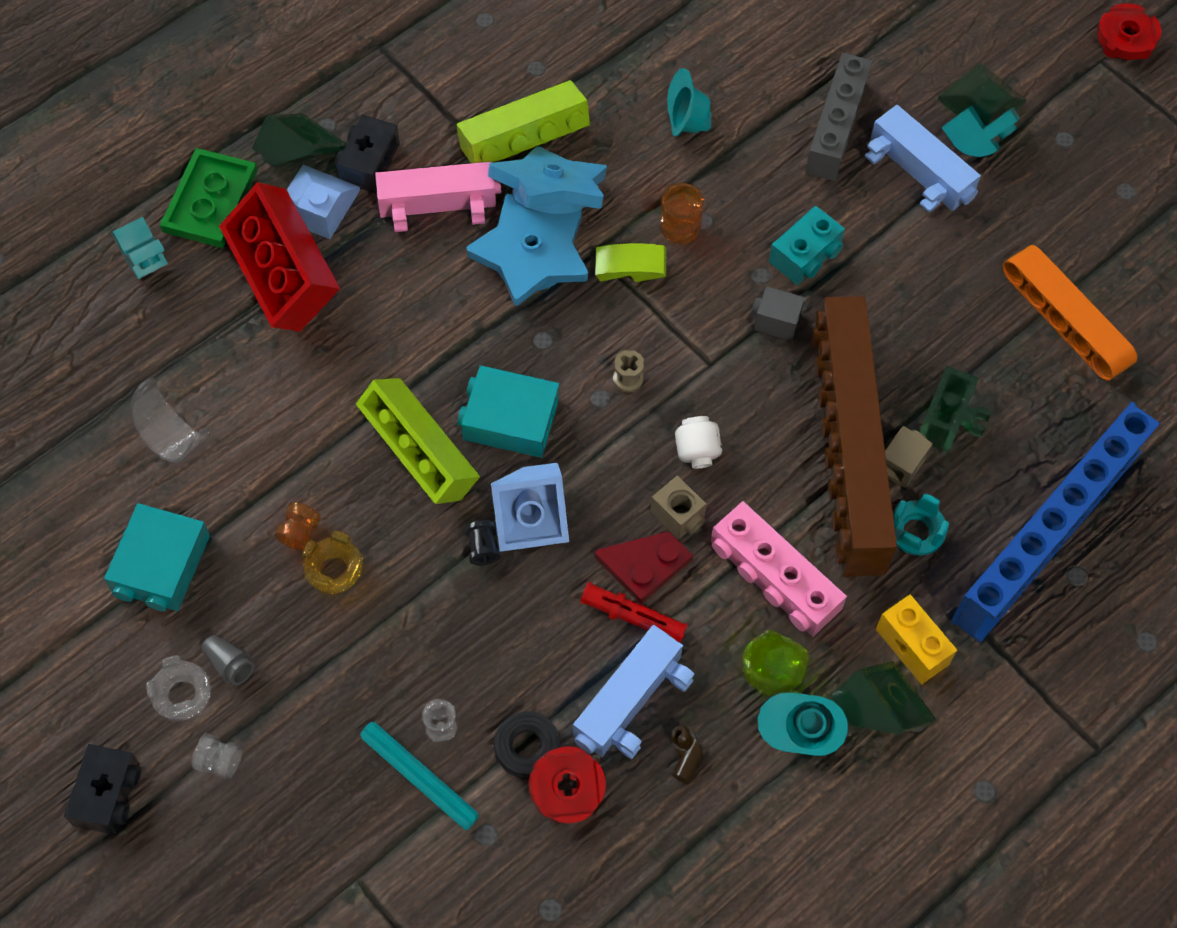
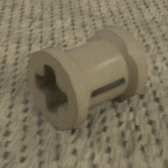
[613,350,644,393]

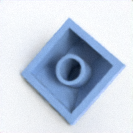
[287,165,360,239]
[491,463,569,552]

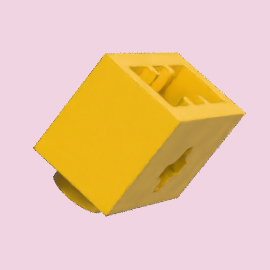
[876,594,957,685]

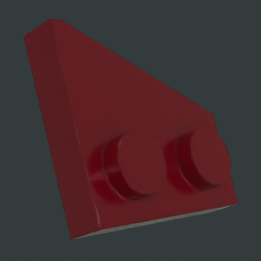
[595,531,693,605]

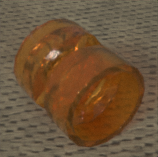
[659,183,704,244]

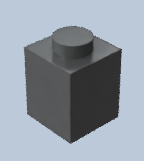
[751,286,805,341]

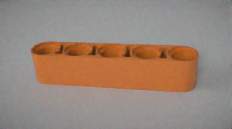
[1003,245,1138,381]

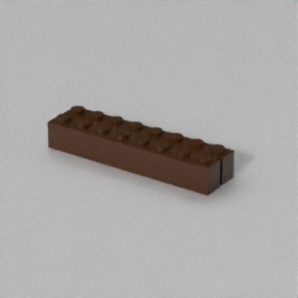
[812,296,897,577]

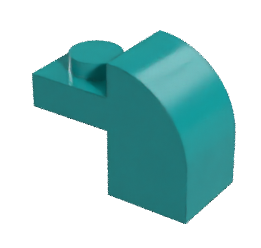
[942,105,1020,157]
[111,217,168,279]

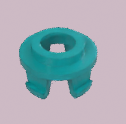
[893,494,949,556]

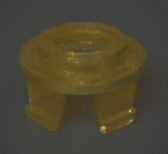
[302,531,363,594]

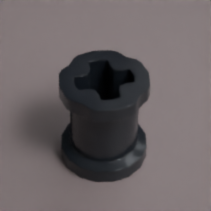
[464,520,501,566]

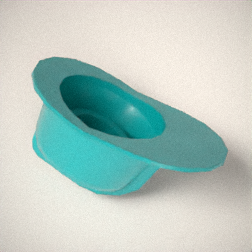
[667,68,711,137]
[758,692,848,756]

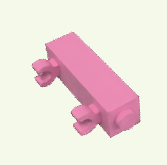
[375,162,501,232]

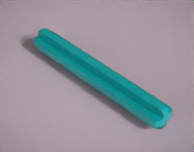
[360,722,479,830]

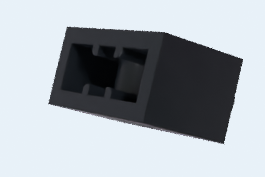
[335,114,400,193]
[64,744,141,835]

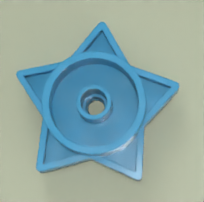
[488,146,607,214]
[467,193,588,306]

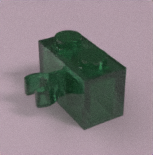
[919,366,992,453]

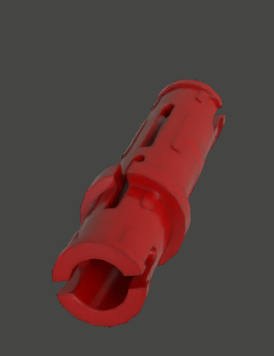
[580,582,688,643]

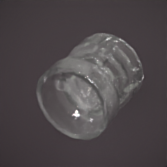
[192,733,243,781]

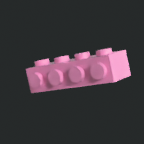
[711,501,847,637]

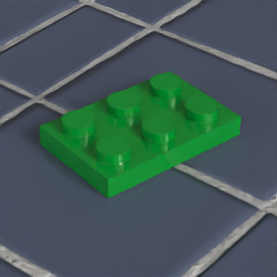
[160,148,258,248]

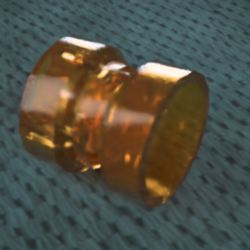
[274,502,321,550]

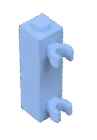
[865,105,981,212]
[573,624,694,759]

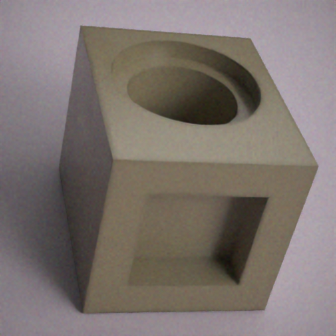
[885,426,933,489]
[650,476,707,539]

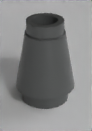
[202,635,255,685]

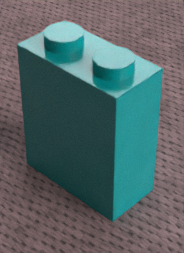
[457,365,559,458]
[104,503,210,611]

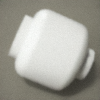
[675,416,722,469]

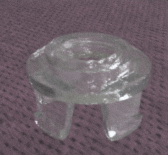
[146,655,211,721]

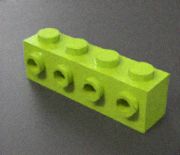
[456,80,590,163]
[356,378,480,504]

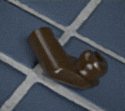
[671,726,703,784]

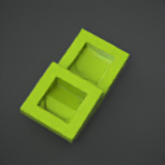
[595,243,666,282]

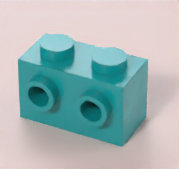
[769,205,845,286]

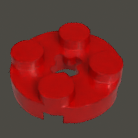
[1097,3,1162,60]
[529,746,606,823]

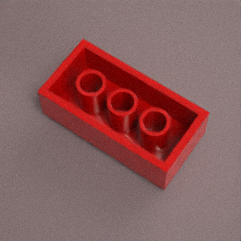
[219,182,340,332]

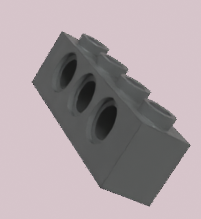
[805,52,873,181]

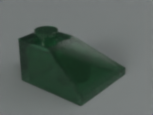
[938,62,1027,126]
[252,113,347,167]
[830,661,937,734]

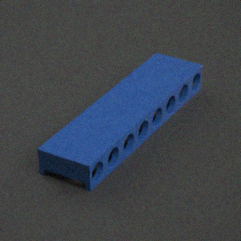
[951,401,1160,643]

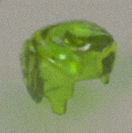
[742,630,809,696]

